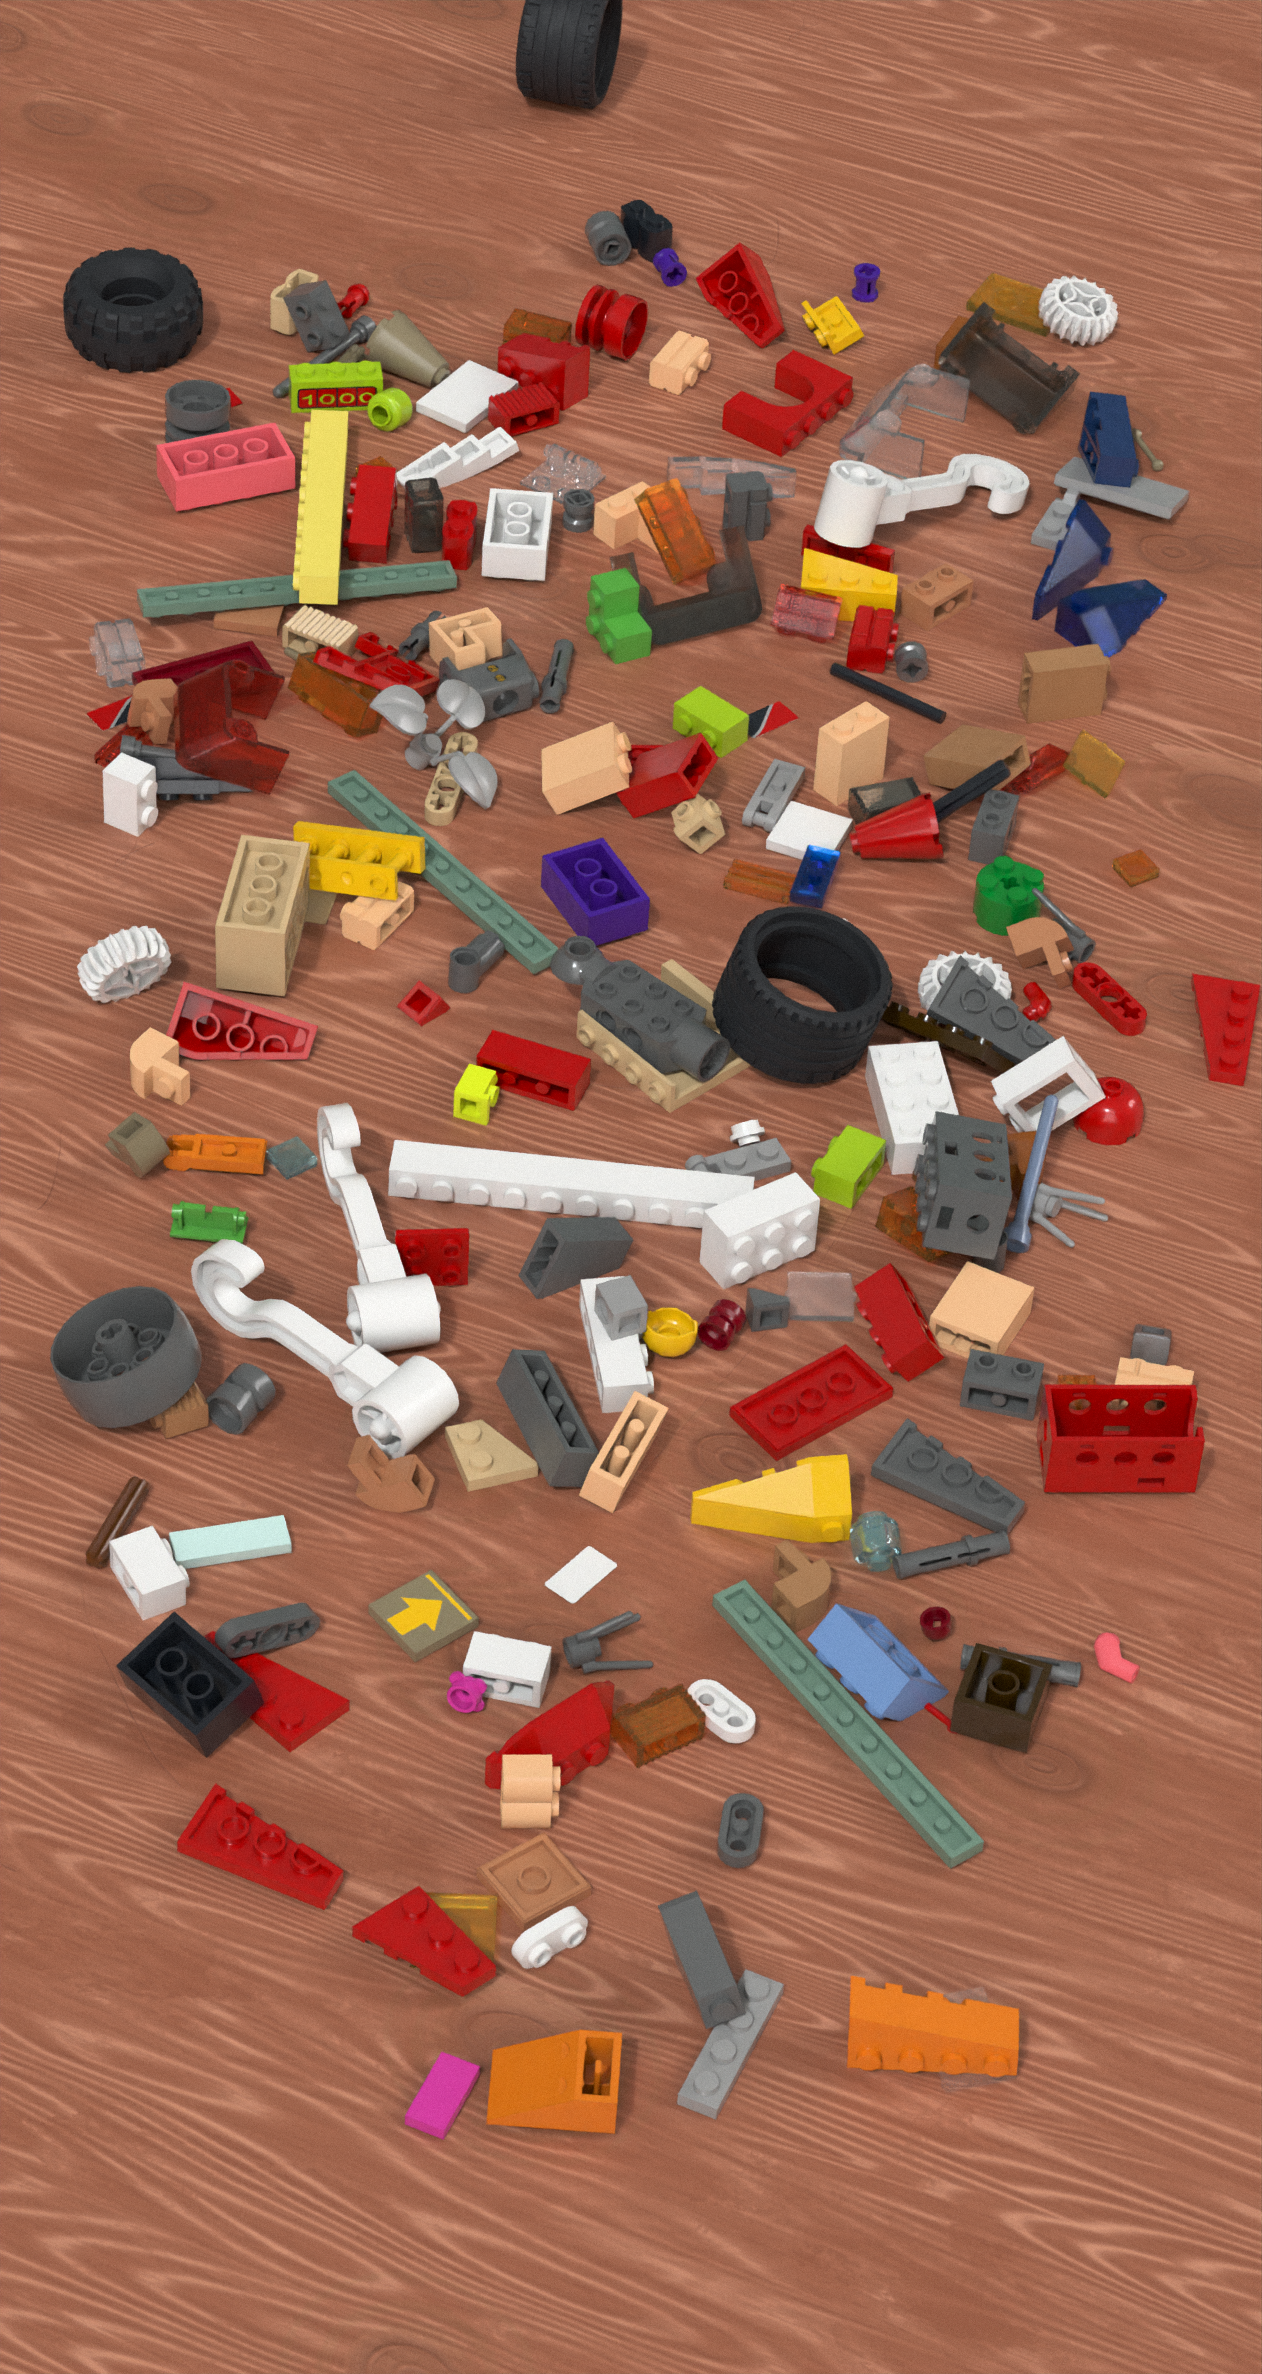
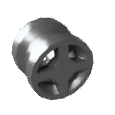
[894,641,928,683]

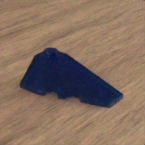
[1032,499,1114,621]
[1054,579,1167,658]

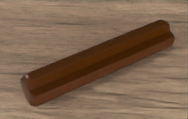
[85,1476,149,1569]

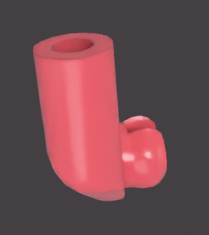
[1094,1632,1140,1684]

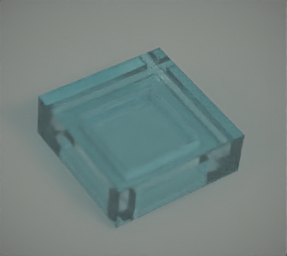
[267,1136,317,1180]

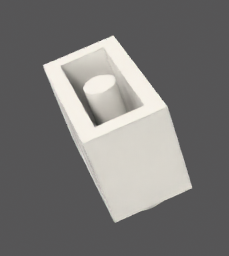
[103,753,158,837]
[109,1526,190,1620]
[463,1631,552,1708]

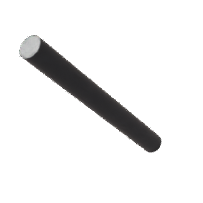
[830,662,946,724]

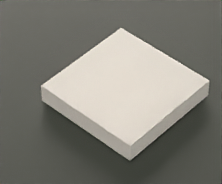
[766,801,853,868]

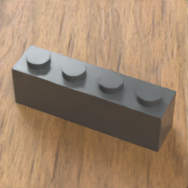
[496,1349,599,1487]

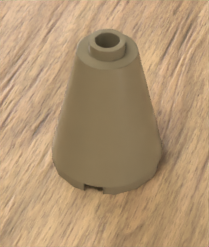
[364,310,450,388]

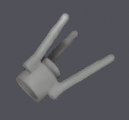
[1029,1183,1108,1248]

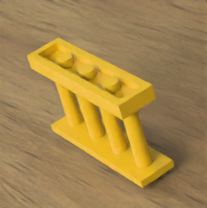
[293,821,426,901]

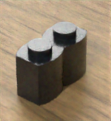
[620,200,673,263]

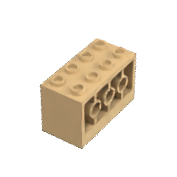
[215,835,310,996]

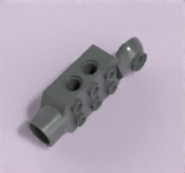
[550,936,730,1082]

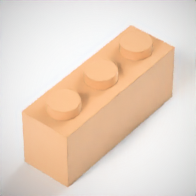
[579,1391,668,1513]

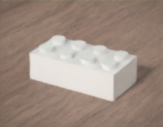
[865,1041,959,1175]

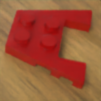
[313,632,440,697]

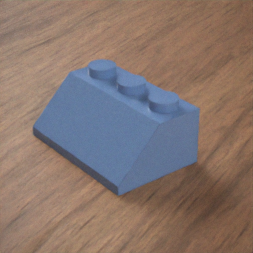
[807,1603,949,1722]

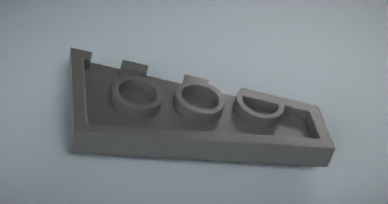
[926,955,1056,1064]
[871,1418,1025,1535]

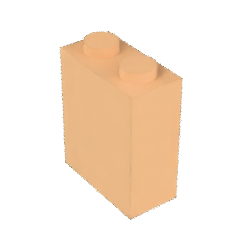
[813,701,890,806]
[541,722,632,815]
[929,1261,1034,1358]

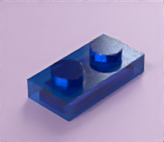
[790,845,841,909]

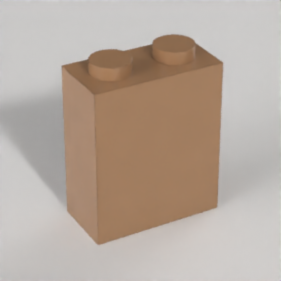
[1017,644,1111,724]
[923,724,1031,795]

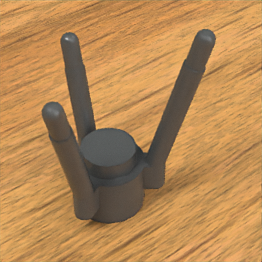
[1032,888,1096,964]
[562,1611,653,1674]

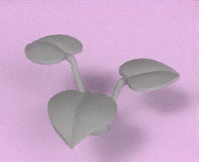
[369,679,497,810]

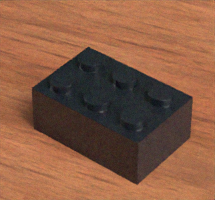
[116,1611,265,1758]

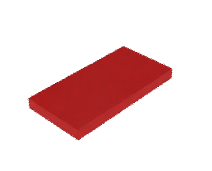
[729,1344,894,1461]

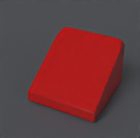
[397,980,451,1027]

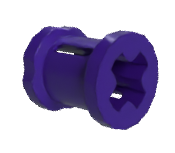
[653,248,687,287]
[852,263,880,303]

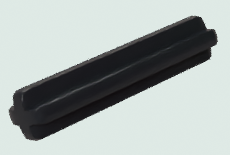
[933,760,1011,823]

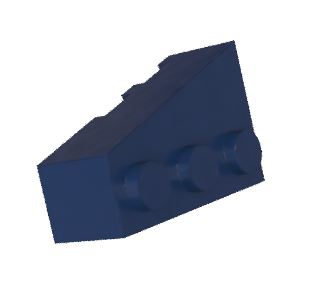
[1078,392,1139,488]

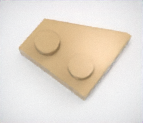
[445,1419,538,1492]

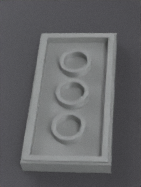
[1054,457,1190,519]

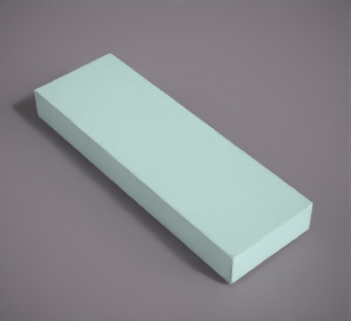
[169,1515,291,1569]

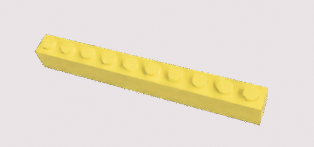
[293,410,348,605]

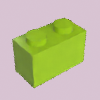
[672,686,749,758]
[811,1125,886,1209]

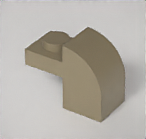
[105,1112,170,1178]

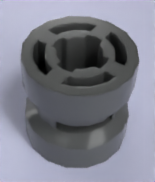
[562,489,595,533]

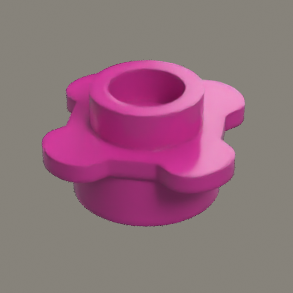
[447,1671,487,1713]

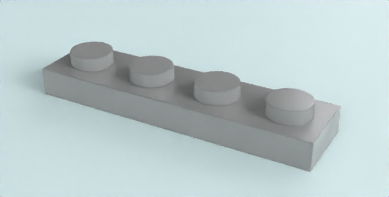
[677,1969,784,2120]

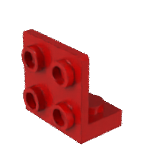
[395,1228,470,1286]

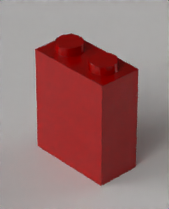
[616,733,719,818]

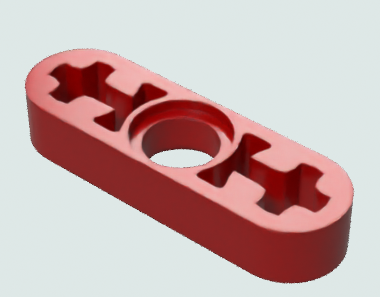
[1072,962,1147,1036]

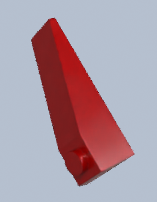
[695,242,785,349]
[166,982,318,1060]

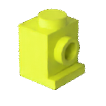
[453,1064,500,1126]

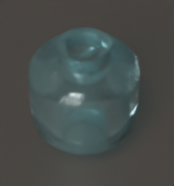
[849,1511,902,1572]

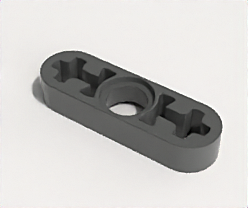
[215,1603,320,1658]

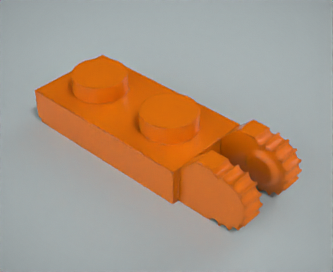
[163,1133,267,1174]

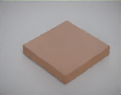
[213,604,286,637]
[476,1832,591,1932]

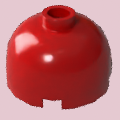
[1072,1077,1144,1146]

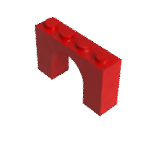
[722,350,853,457]

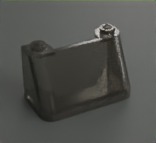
[938,302,1080,434]

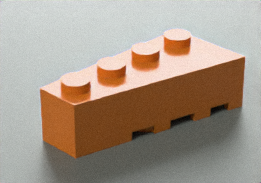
[847,1975,1019,2077]

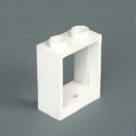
[991,1036,1106,1133]

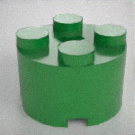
[973,856,1044,936]

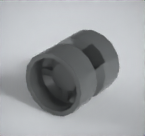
[585,211,631,266]
[206,1363,276,1435]

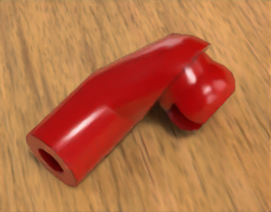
[1022,982,1052,1022]

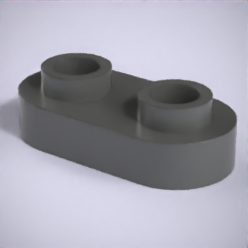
[717,1793,764,1868]

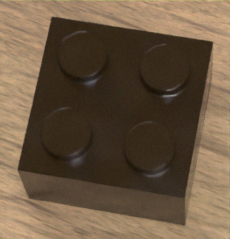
[950,1643,1053,1753]

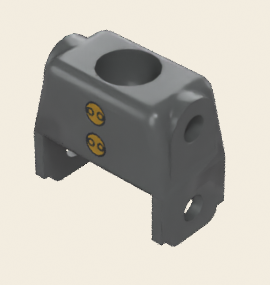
[439,638,539,722]

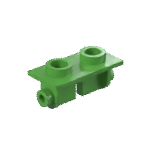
[170,1201,248,1244]

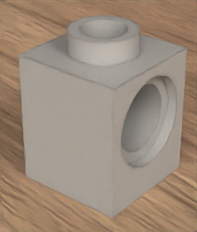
[594,1275,648,1341]

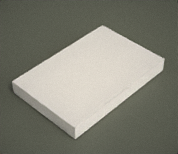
[416,360,519,433]

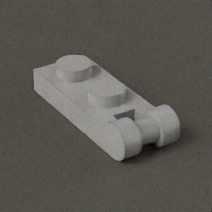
[742,759,805,833]
[685,1138,791,1181]

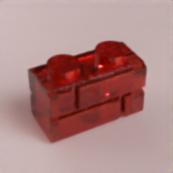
[771,583,843,643]

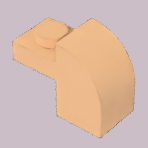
[130,1027,190,1106]

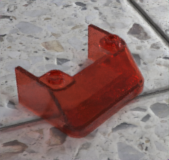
[173,660,289,795]

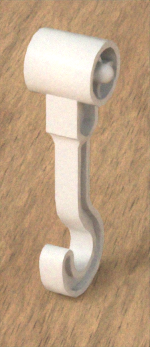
[814,454,1030,548]
[317,1103,441,1353]
[191,1239,459,1459]

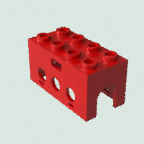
[1036,1384,1205,1492]

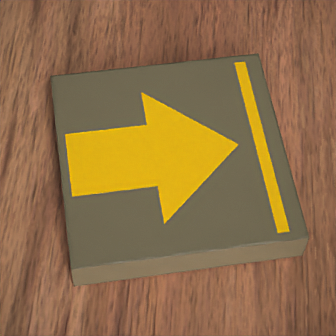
[368,1570,479,1662]

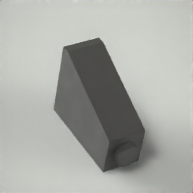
[518,1217,633,1299]
[658,1890,746,2029]

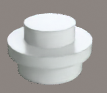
[730,1120,765,1147]

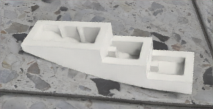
[397,427,519,495]

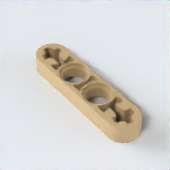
[424,732,478,826]

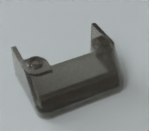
[610,525,762,645]

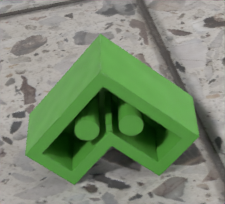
[586,568,652,665]

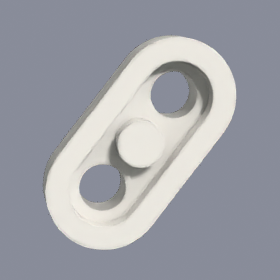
[686,1679,756,1743]
[511,1906,588,1969]

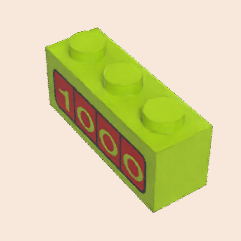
[289,361,383,413]

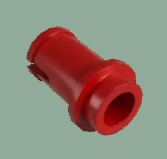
[337,284,370,319]

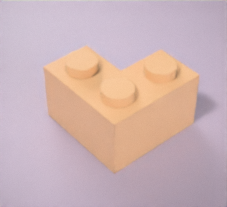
[594,481,684,553]
[428,607,502,671]

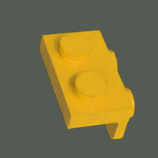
[801,296,864,355]

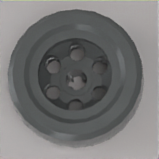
[50,1286,202,1428]

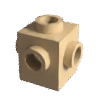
[671,794,725,854]

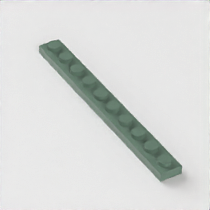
[137,560,457,618]
[328,770,559,974]
[712,1580,984,1869]

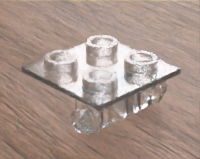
[520,443,606,504]

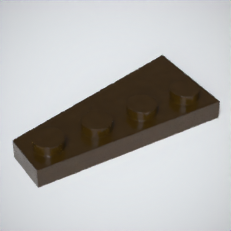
[881,1001,1016,1074]

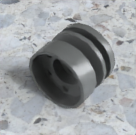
[165,380,230,443]

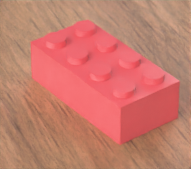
[156,422,295,512]

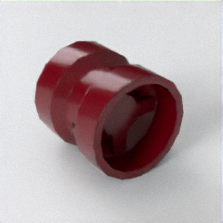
[697,1299,746,1351]

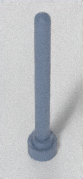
[1004,1095,1059,1253]

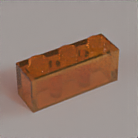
[634,478,717,585]
[287,651,383,738]

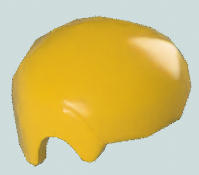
[642,1308,698,1358]

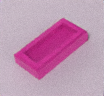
[405,2051,480,2140]

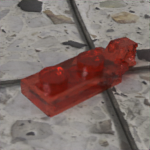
[999,743,1075,795]

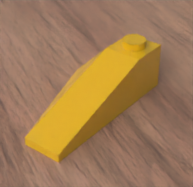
[690,1454,852,1543]

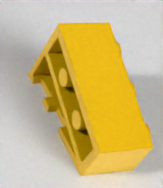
[798,548,898,622]

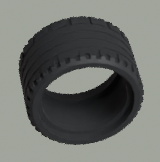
[516,0,623,109]
[712,906,893,1084]

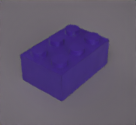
[541,838,650,946]

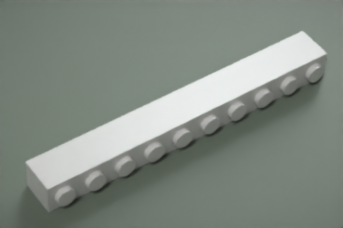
[388,1140,755,1228]

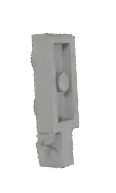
[1031,488,1083,552]

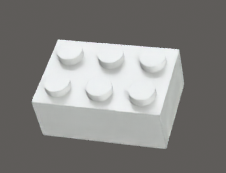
[482,488,553,581]
[700,1172,820,1290]

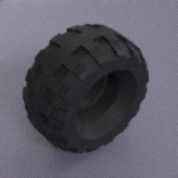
[63,247,203,373]

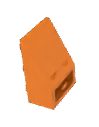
[486,2030,622,2134]

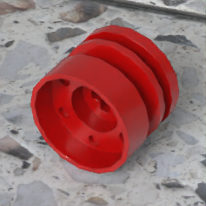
[575,284,649,360]

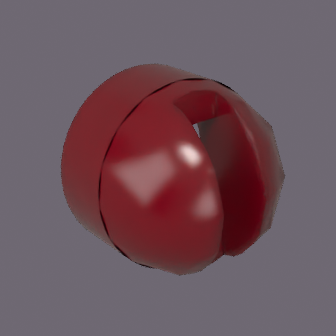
[919,1606,952,1641]

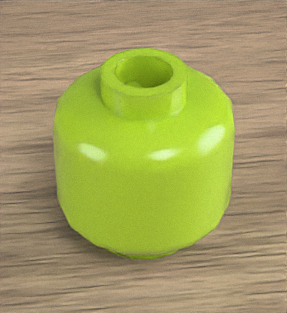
[367,388,413,432]

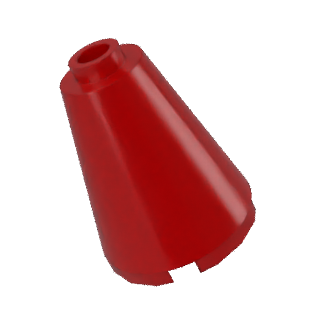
[849,792,944,859]

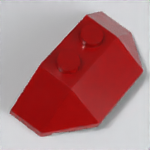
[485,1680,615,1790]

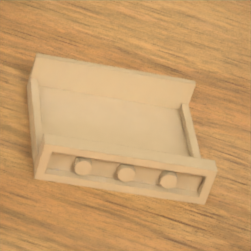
[577,959,751,1113]

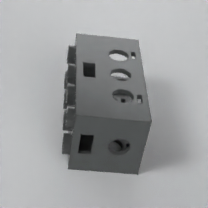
[914,1111,1012,1260]

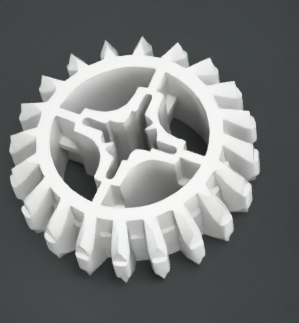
[1038,275,1118,346]
[77,926,171,1003]
[918,951,1012,1024]

